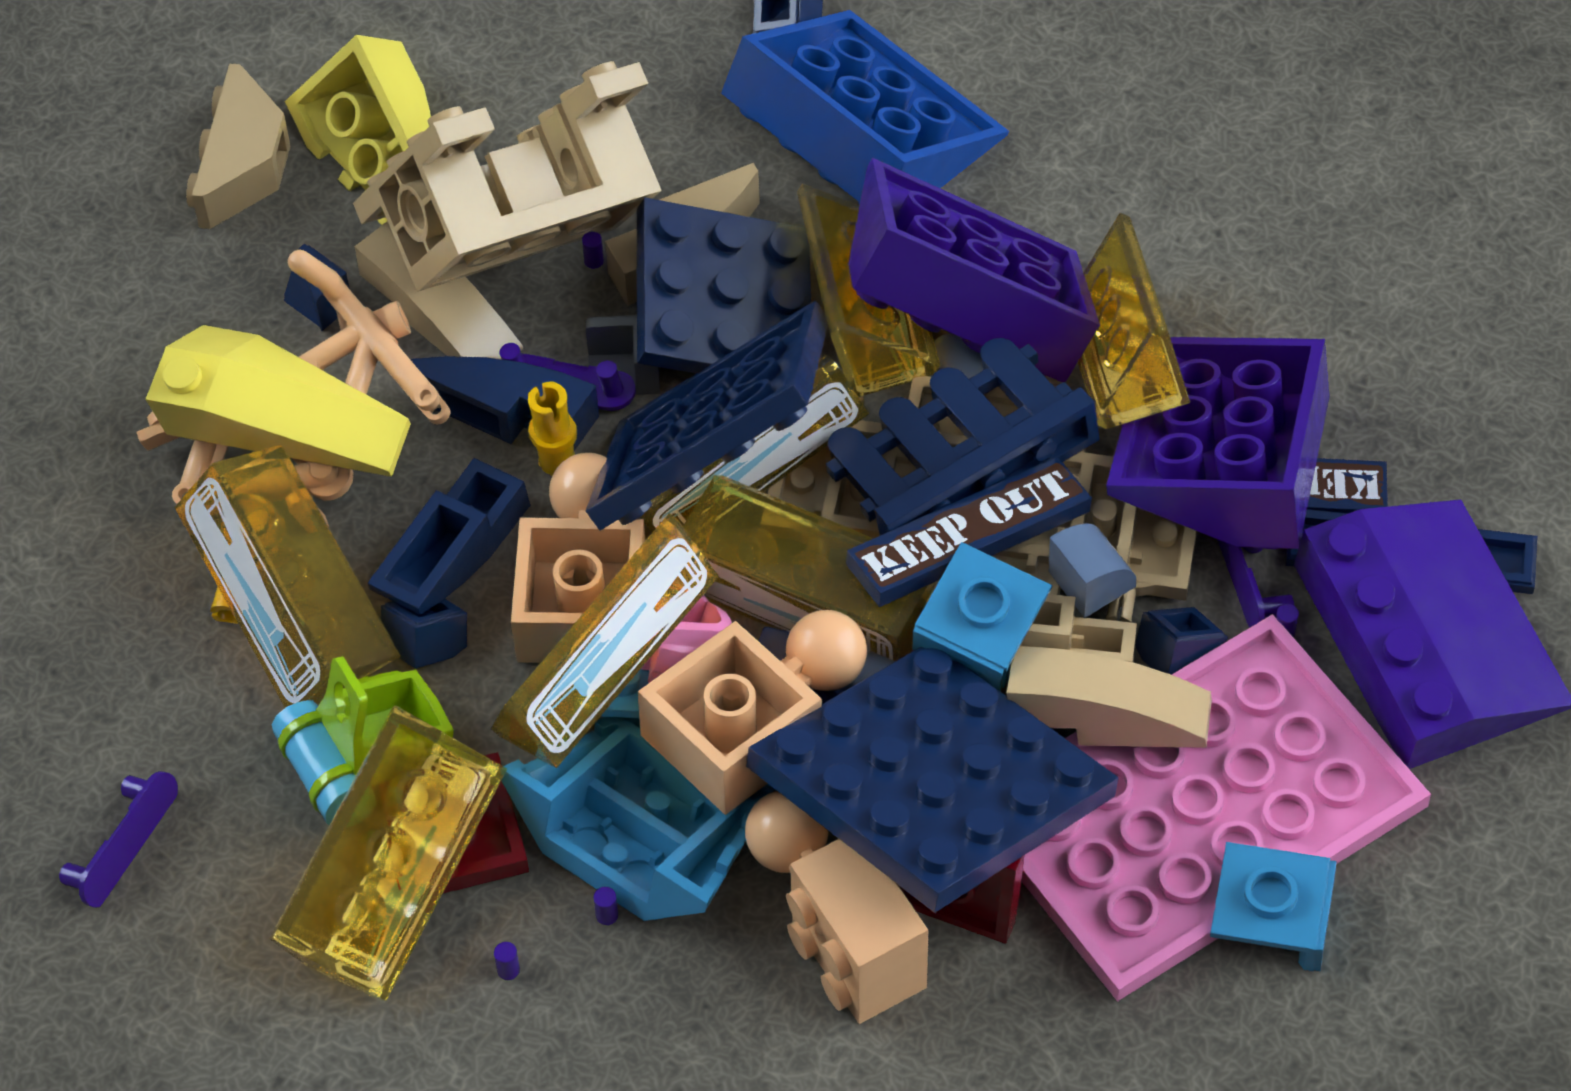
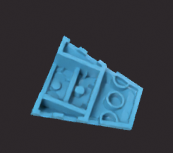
[499,717,774,921]

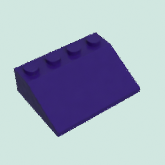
[849,158,1100,383]
[1106,337,1330,549]
[1294,499,1571,769]

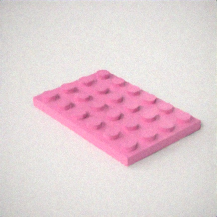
[1021,614,1431,1002]

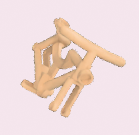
[136,250,450,535]

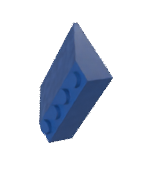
[721,10,1009,206]

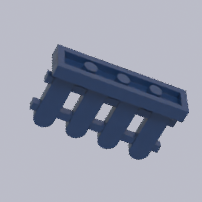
[826,338,1100,535]

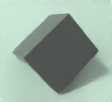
[586,315,660,395]

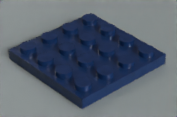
[586,300,830,531]
[746,647,1119,913]

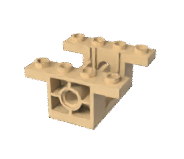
[353,61,662,292]

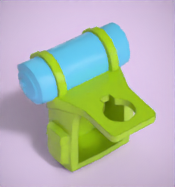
[271,656,454,828]

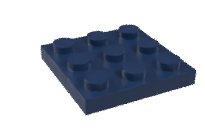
[636,197,811,373]

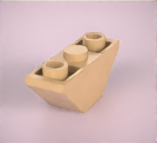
[186,63,290,229]

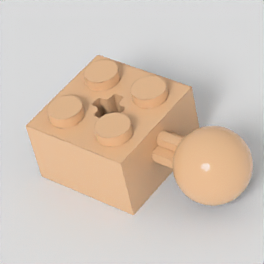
[511,453,647,663]
[638,610,867,815]
[745,791,928,1024]

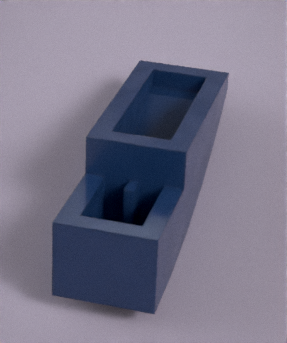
[411,356,599,451]
[367,458,531,615]

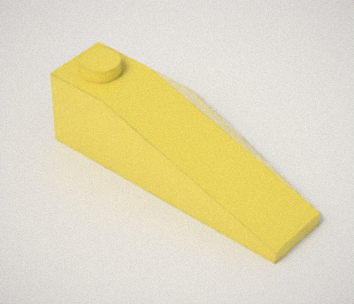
[285,35,431,225]
[145,325,411,477]

